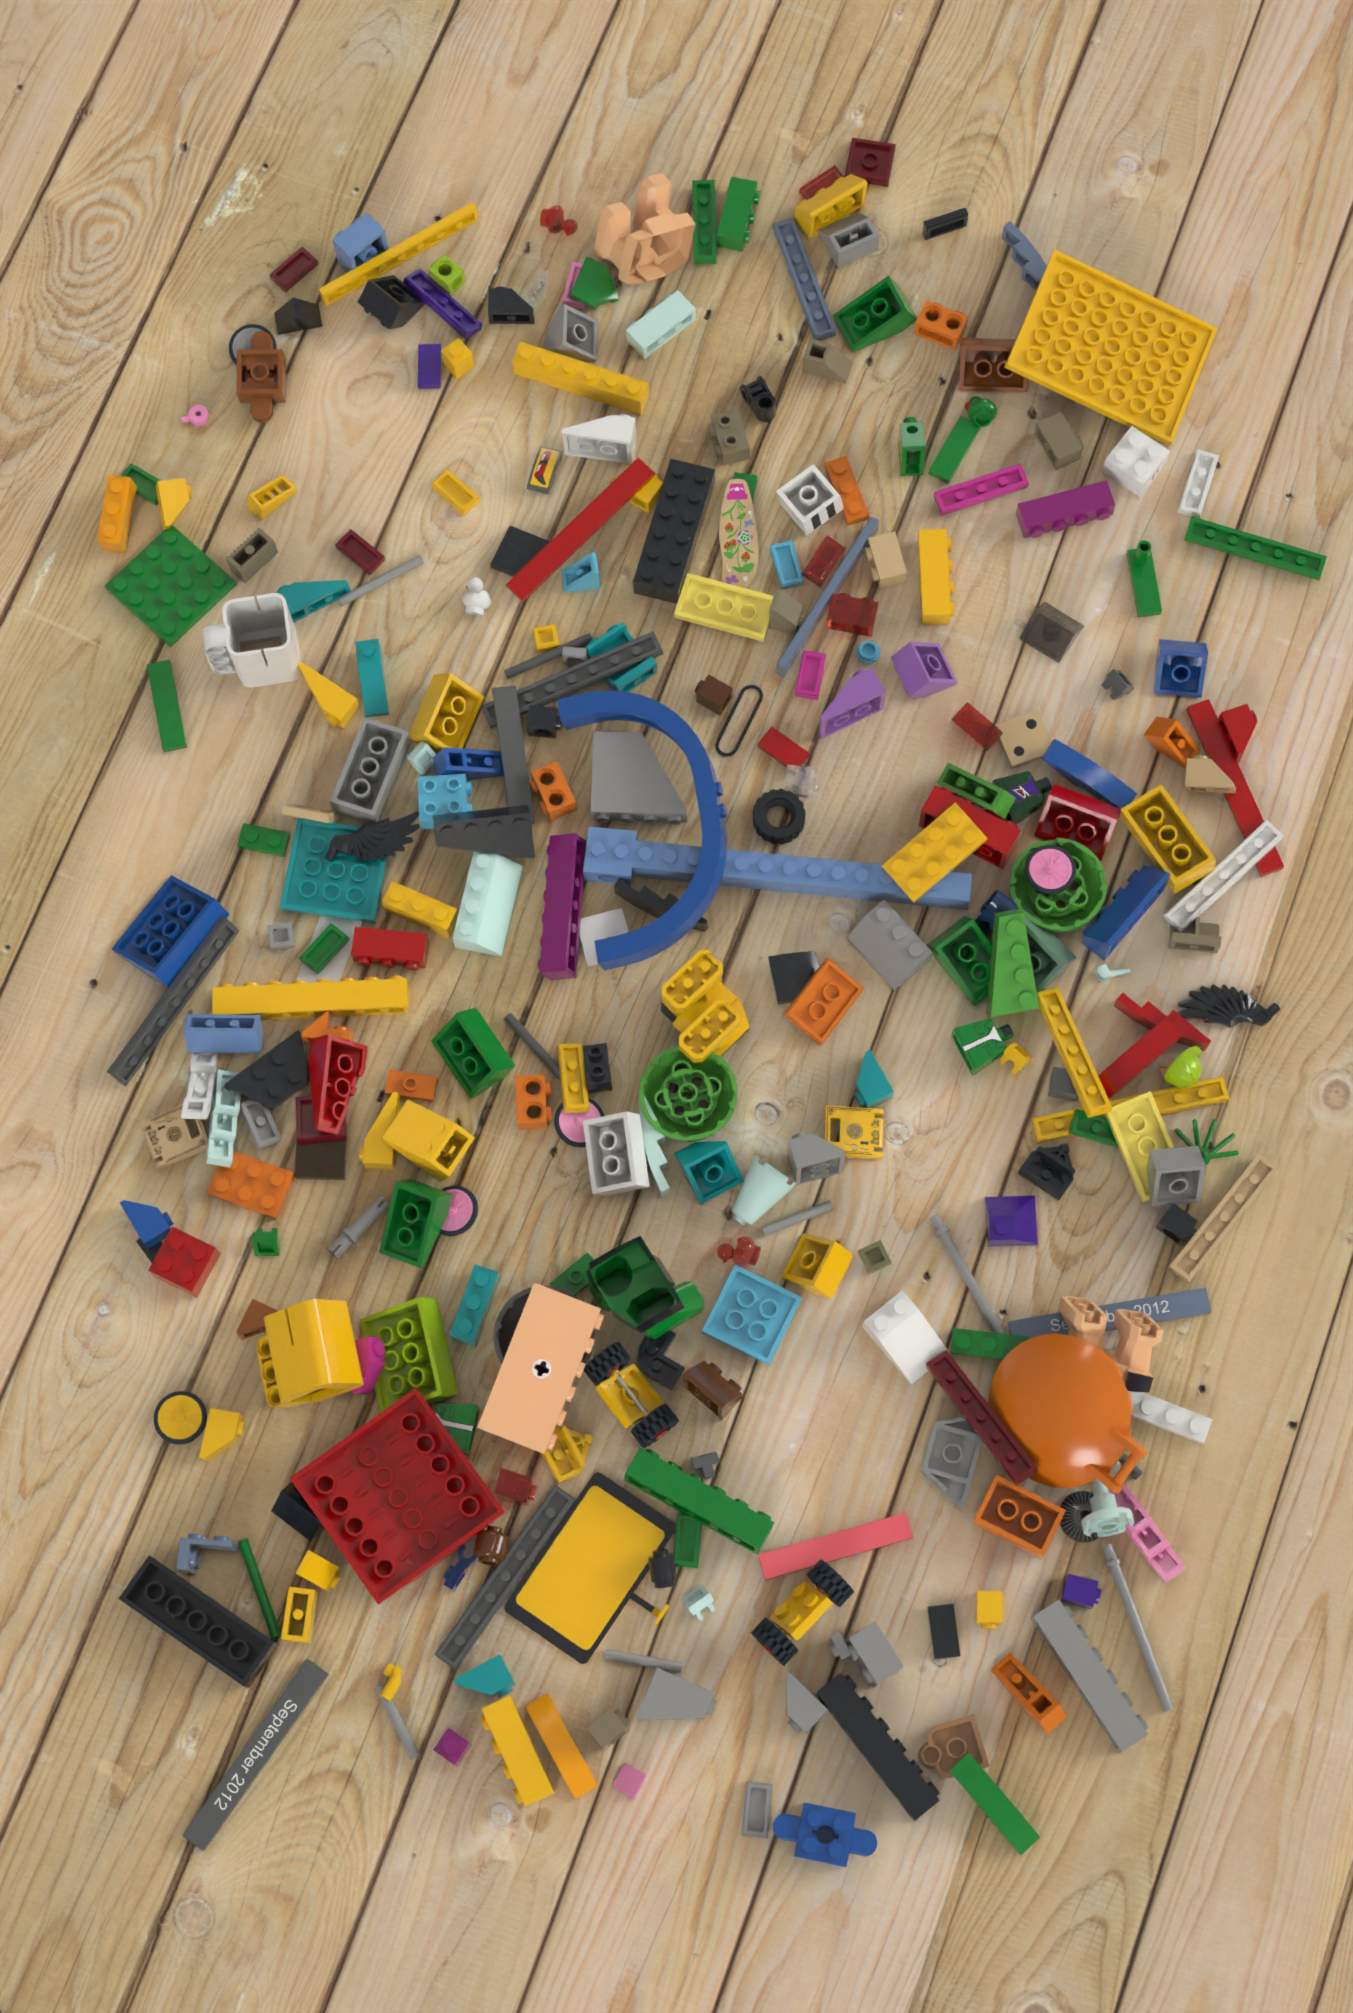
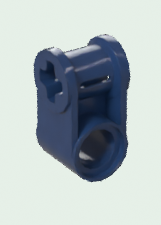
[975,890,1017,934]

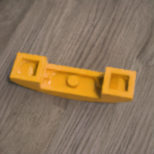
[525,1693,598,1799]

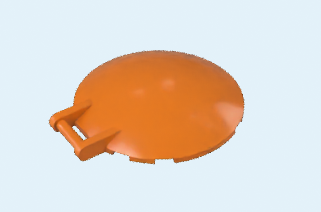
[988,1333,1148,1494]

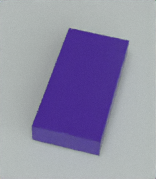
[418,344,442,389]

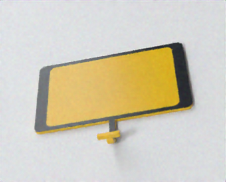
[504,1472,676,1664]

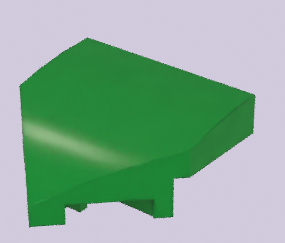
[569,257,619,310]

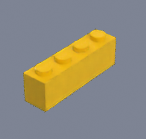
[917,529,955,625]
[480,1695,555,1807]

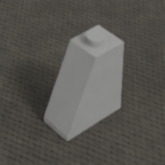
[636,1667,717,1720]

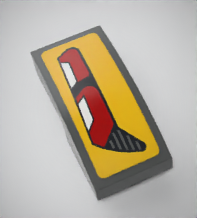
[527,446,562,494]

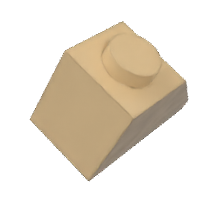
[1185,755,1236,793]

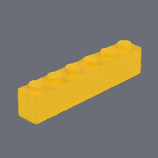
[512,341,649,415]

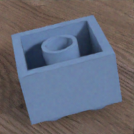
[333,213,388,273]

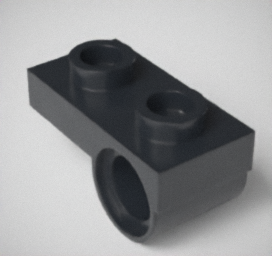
[583,1043,612,1093]

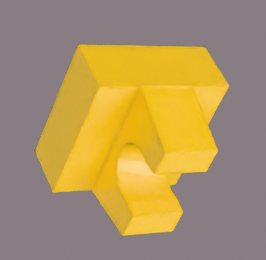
[1000,1042,1034,1075]

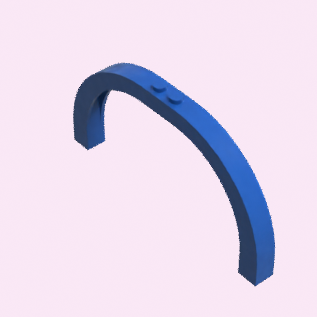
[557,690,727,971]

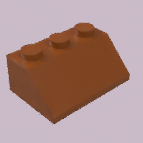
[959,338,1028,392]

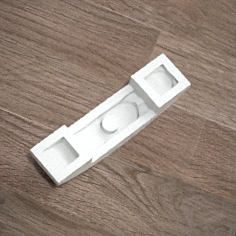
[181,1052,218,1119]

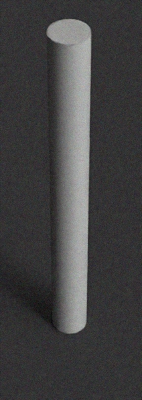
[338,555,424,606]

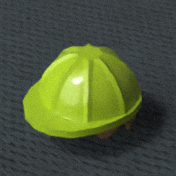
[1158,1046,1202,1088]

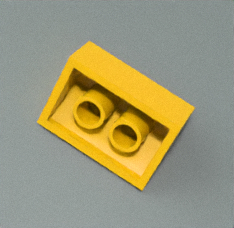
[794,174,868,239]
[409,673,484,753]

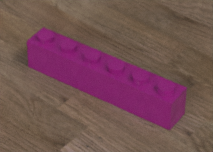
[538,833,586,980]

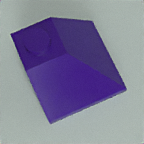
[985,1195,1038,1247]

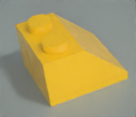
[781,1233,854,1299]

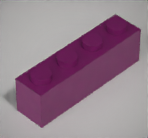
[1016,480,1115,538]

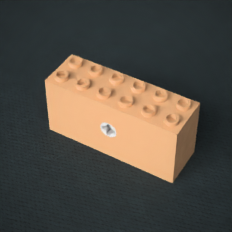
[477,1282,604,1454]

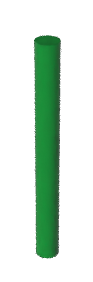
[238,1538,281,1639]

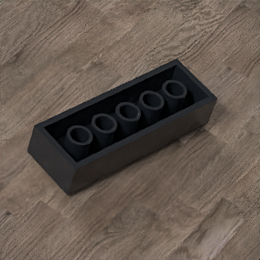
[633,458,715,604]
[118,1555,279,1689]

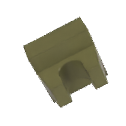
[858,1240,891,1275]

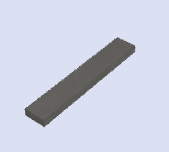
[492,685,535,824]

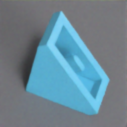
[561,552,600,593]

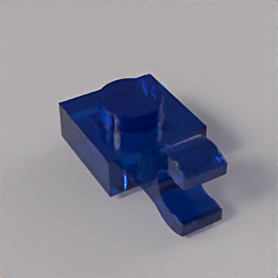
[443,1545,477,1592]

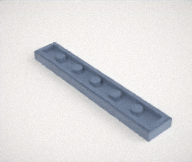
[772,218,836,341]

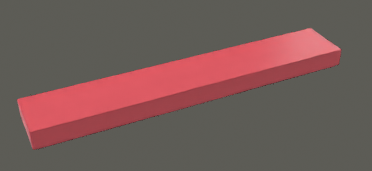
[758,1513,913,1580]

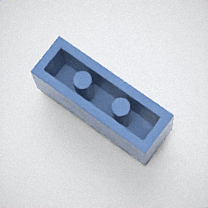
[184,1014,264,1053]

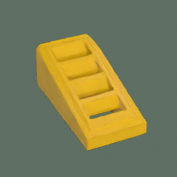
[247,474,297,520]

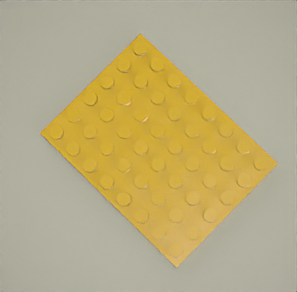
[1004,249,1218,446]

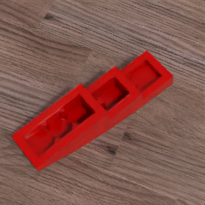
[1114,993,1211,1051]
[1098,1017,1183,1099]

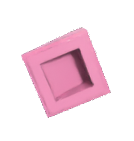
[612,1763,647,1800]

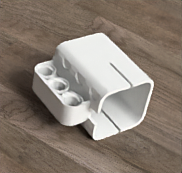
[202,593,301,688]

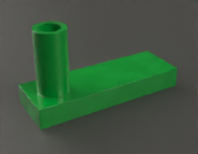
[1126,540,1162,617]

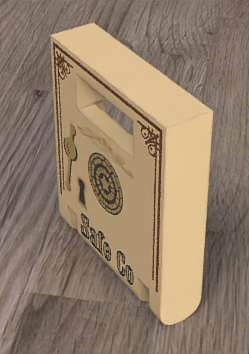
[140,1105,208,1170]

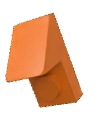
[301,1011,354,1044]

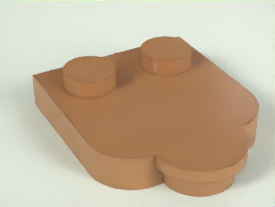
[919,1715,990,1778]

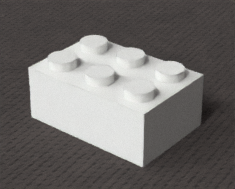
[583,1111,650,1196]

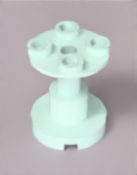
[1081,1461,1134,1537]

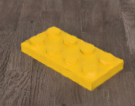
[882,802,988,903]

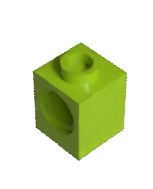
[429,255,466,296]

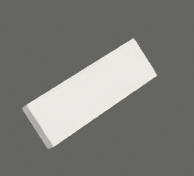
[1177,449,1219,519]

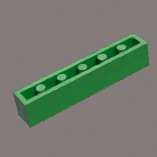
[624,1448,774,1555]

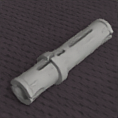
[327,1195,390,1259]

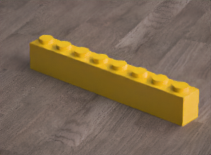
[212,976,410,1020]

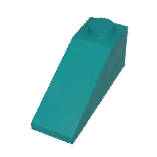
[275,580,350,623]
[355,639,389,717]

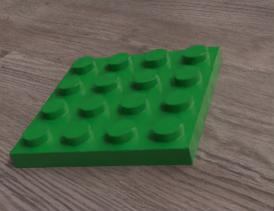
[105,525,237,648]

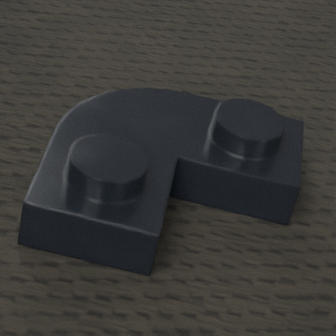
[638,1330,685,1391]

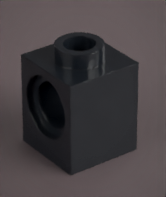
[526,705,562,738]
[1156,1203,1198,1245]

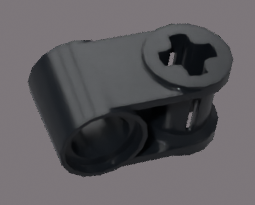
[739,376,776,422]

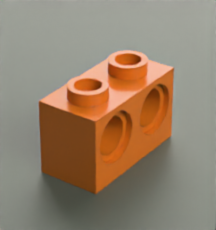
[914,300,968,351]
[529,761,577,821]
[515,1074,552,1130]

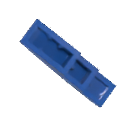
[1041,739,1137,809]

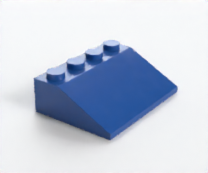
[112,875,230,988]

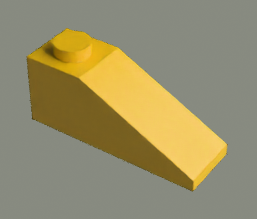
[298,662,360,729]
[359,1092,400,1170]

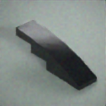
[614,879,708,932]

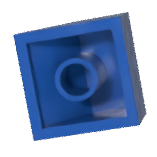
[1154,639,1208,698]

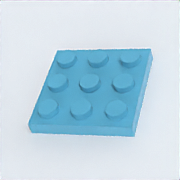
[702,1265,802,1366]

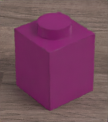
[433,1728,472,1766]

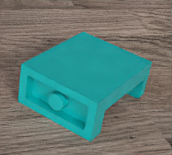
[586,622,657,692]

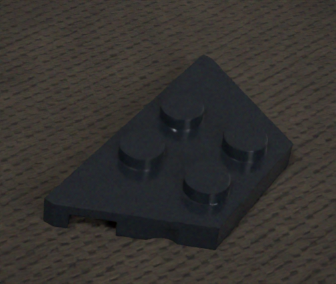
[224,1030,310,1111]

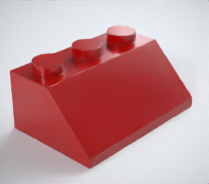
[1034,784,1121,861]

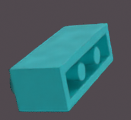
[449,1264,501,1348]

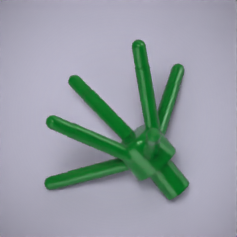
[1175,1119,1239,1165]

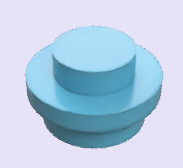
[856,641,880,664]

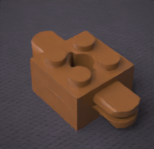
[236,331,286,423]

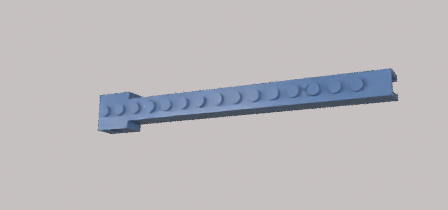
[583,826,972,910]

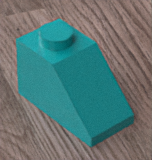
[854,1050,894,1108]
[453,1654,516,1698]

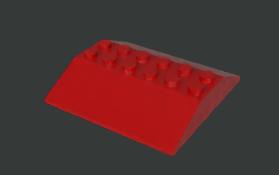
[290,1388,505,1605]

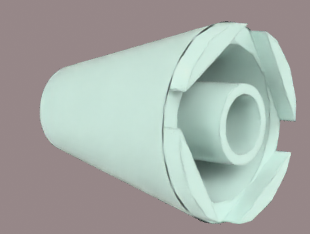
[732,1155,797,1226]

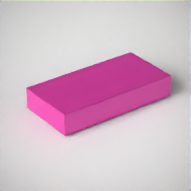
[795,650,826,700]

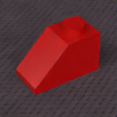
[1218,704,1257,762]

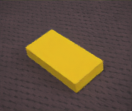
[431,469,480,516]

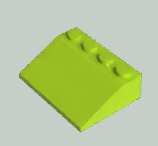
[360,1297,459,1413]

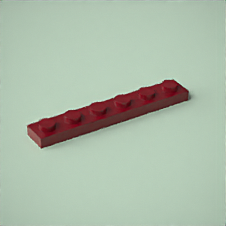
[926,1350,1038,1486]

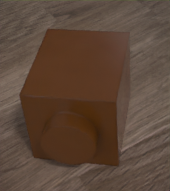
[695,674,733,716]

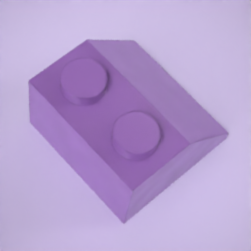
[891,642,957,698]

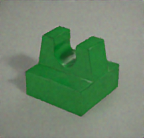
[252,1228,280,1256]

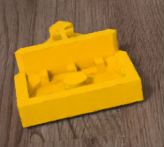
[541,1426,593,1485]

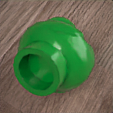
[965,396,997,427]

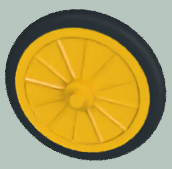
[154,1391,207,1444]

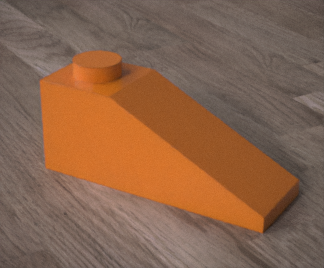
[991,1653,1067,1734]

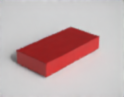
[757,726,810,773]

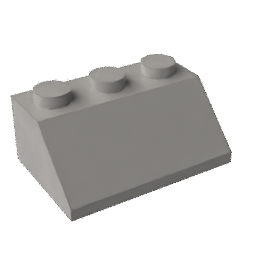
[847,899,933,991]
[787,1132,845,1186]

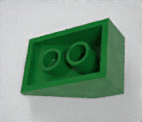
[833,276,917,352]
[926,916,992,1006]
[379,1179,452,1268]

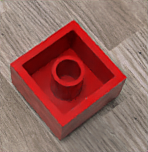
[148,1226,221,1298]

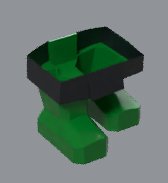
[586,1236,705,1339]

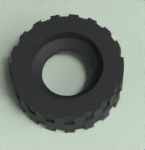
[753,789,805,845]

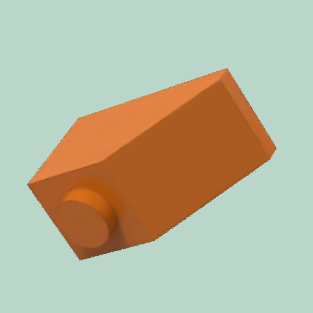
[1144,716,1200,768]

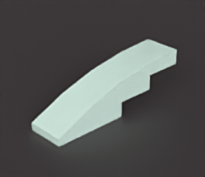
[206,1069,241,1168]
[639,1096,670,1198]

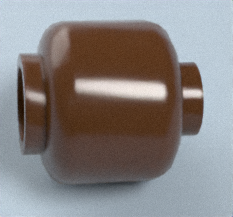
[473,1526,509,1566]

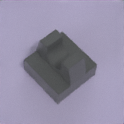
[1101,669,1135,700]
[692,1451,720,1479]

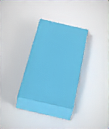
[770,540,804,590]

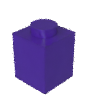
[1060,1574,1101,1609]

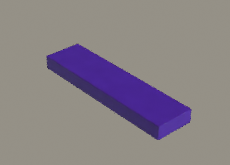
[403,269,483,340]

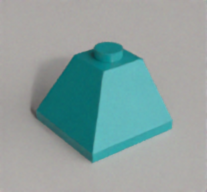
[674,1141,744,1204]

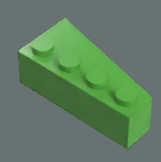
[986,909,1039,1017]

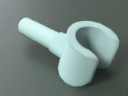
[1094,964,1131,982]

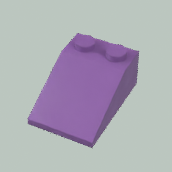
[818,668,885,740]

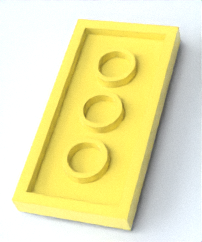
[674,573,773,642]
[1105,1091,1174,1202]

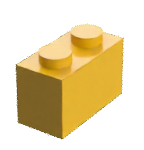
[281,1587,319,1645]

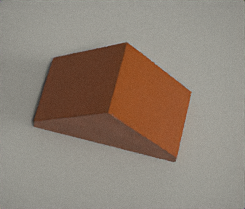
[237,1299,278,1340]

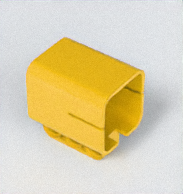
[256,1299,364,1408]

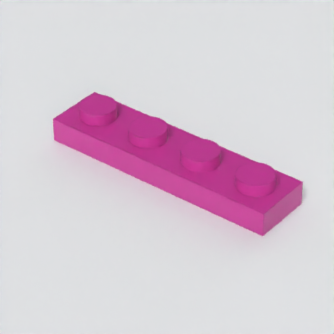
[933,463,1029,516]

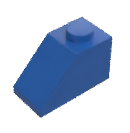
[120,1200,174,1249]

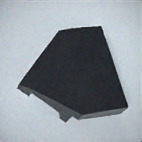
[1018,1143,1075,1201]

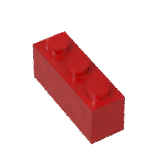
[351,927,429,970]

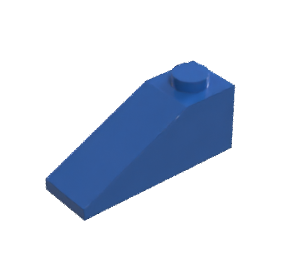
[433,747,504,780]

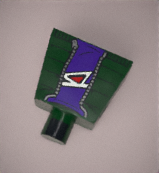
[992,771,1052,824]

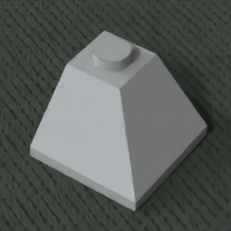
[545,304,598,362]

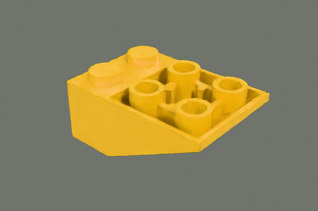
[381,1100,475,1182]

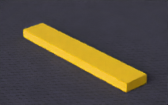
[1037,987,1112,1118]

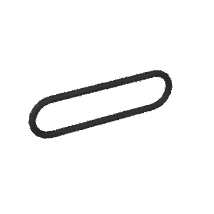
[715,685,763,757]

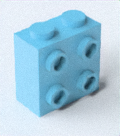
[418,774,473,830]

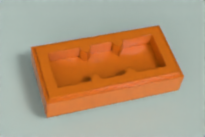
[385,1069,438,1102]

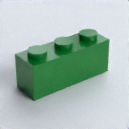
[717,177,761,252]

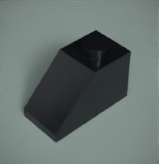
[488,286,535,324]

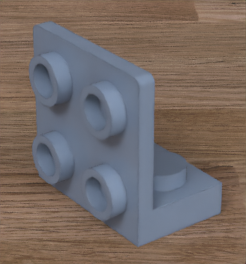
[177,1534,239,1575]

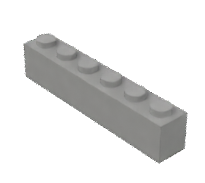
[1031,1599,1148,1753]

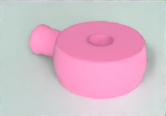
[181,405,210,427]

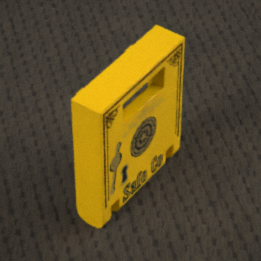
[823,1105,884,1159]

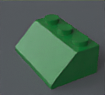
[431,1007,516,1099]

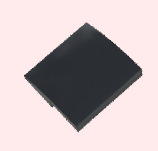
[768,951,819,1005]

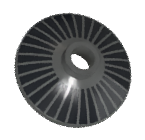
[1059,1491,1100,1543]

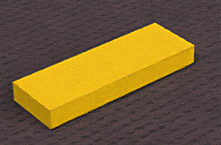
[557,1043,589,1113]

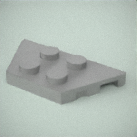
[921,1416,982,1509]

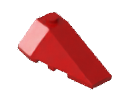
[308,1034,367,1135]

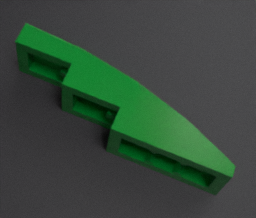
[949,1753,1040,1855]

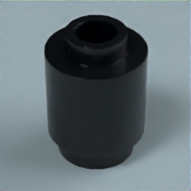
[648,1549,677,1588]

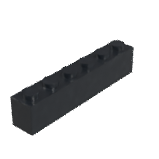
[816,1673,940,1821]

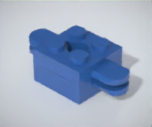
[773,1802,877,1867]

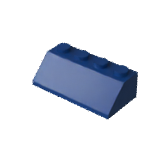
[1082,865,1170,961]

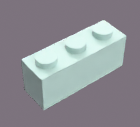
[626,290,696,359]

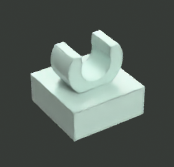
[405,741,436,775]
[681,1584,715,1620]

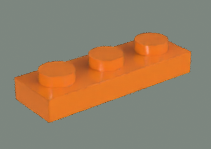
[824,456,869,526]

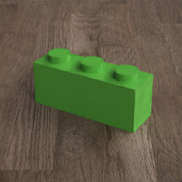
[937,763,1016,819]

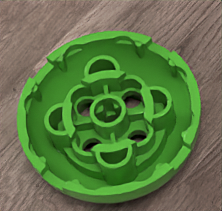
[1009,838,1107,933]
[639,1046,738,1142]

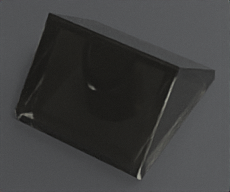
[1019,602,1084,663]

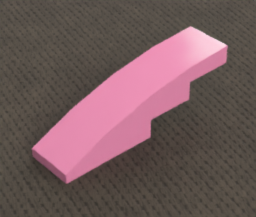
[1108,1483,1185,1583]

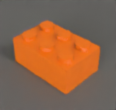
[972,1474,1066,1560]

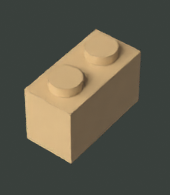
[864,531,907,589]

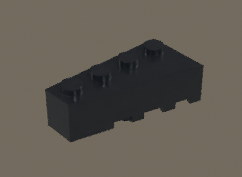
[433,805,535,858]

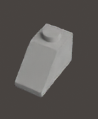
[786,1673,828,1734]

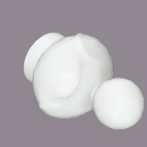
[462,577,491,616]

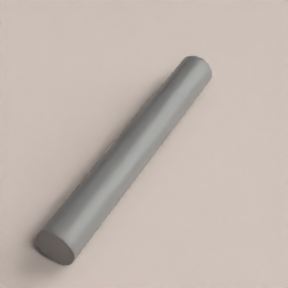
[761,1200,834,1236]
[604,1649,683,1673]
[375,1684,420,1760]

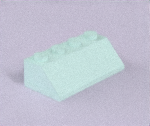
[452,851,523,957]

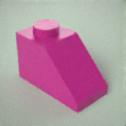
[352,1336,386,1395]

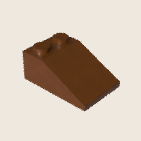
[683,1361,742,1420]

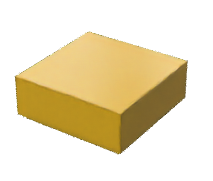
[532,624,560,652]

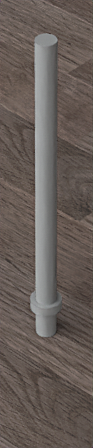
[929,1214,1006,1334]
[1102,1544,1174,1712]

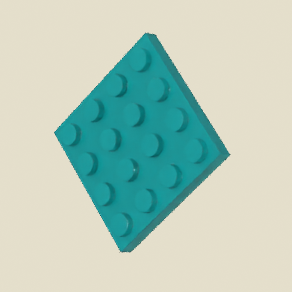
[280,818,388,924]

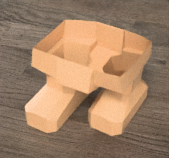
[593,173,696,284]

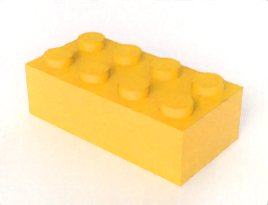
[1121,784,1216,894]

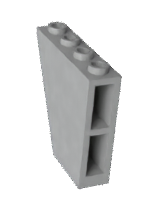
[590,731,687,824]

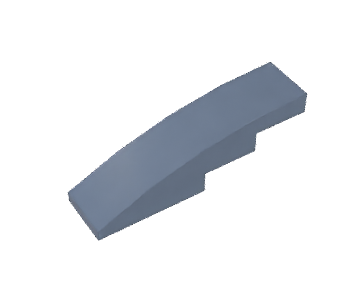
[1002,221,1046,291]

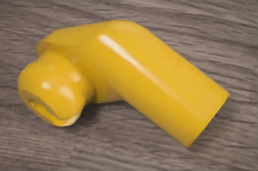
[380,1663,401,1702]

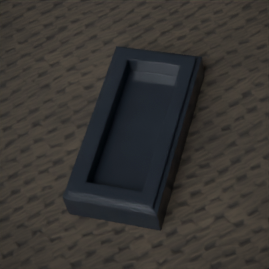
[922,207,968,240]
[927,1604,961,1660]

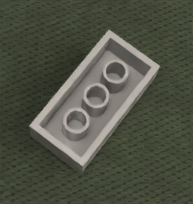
[330,717,411,823]

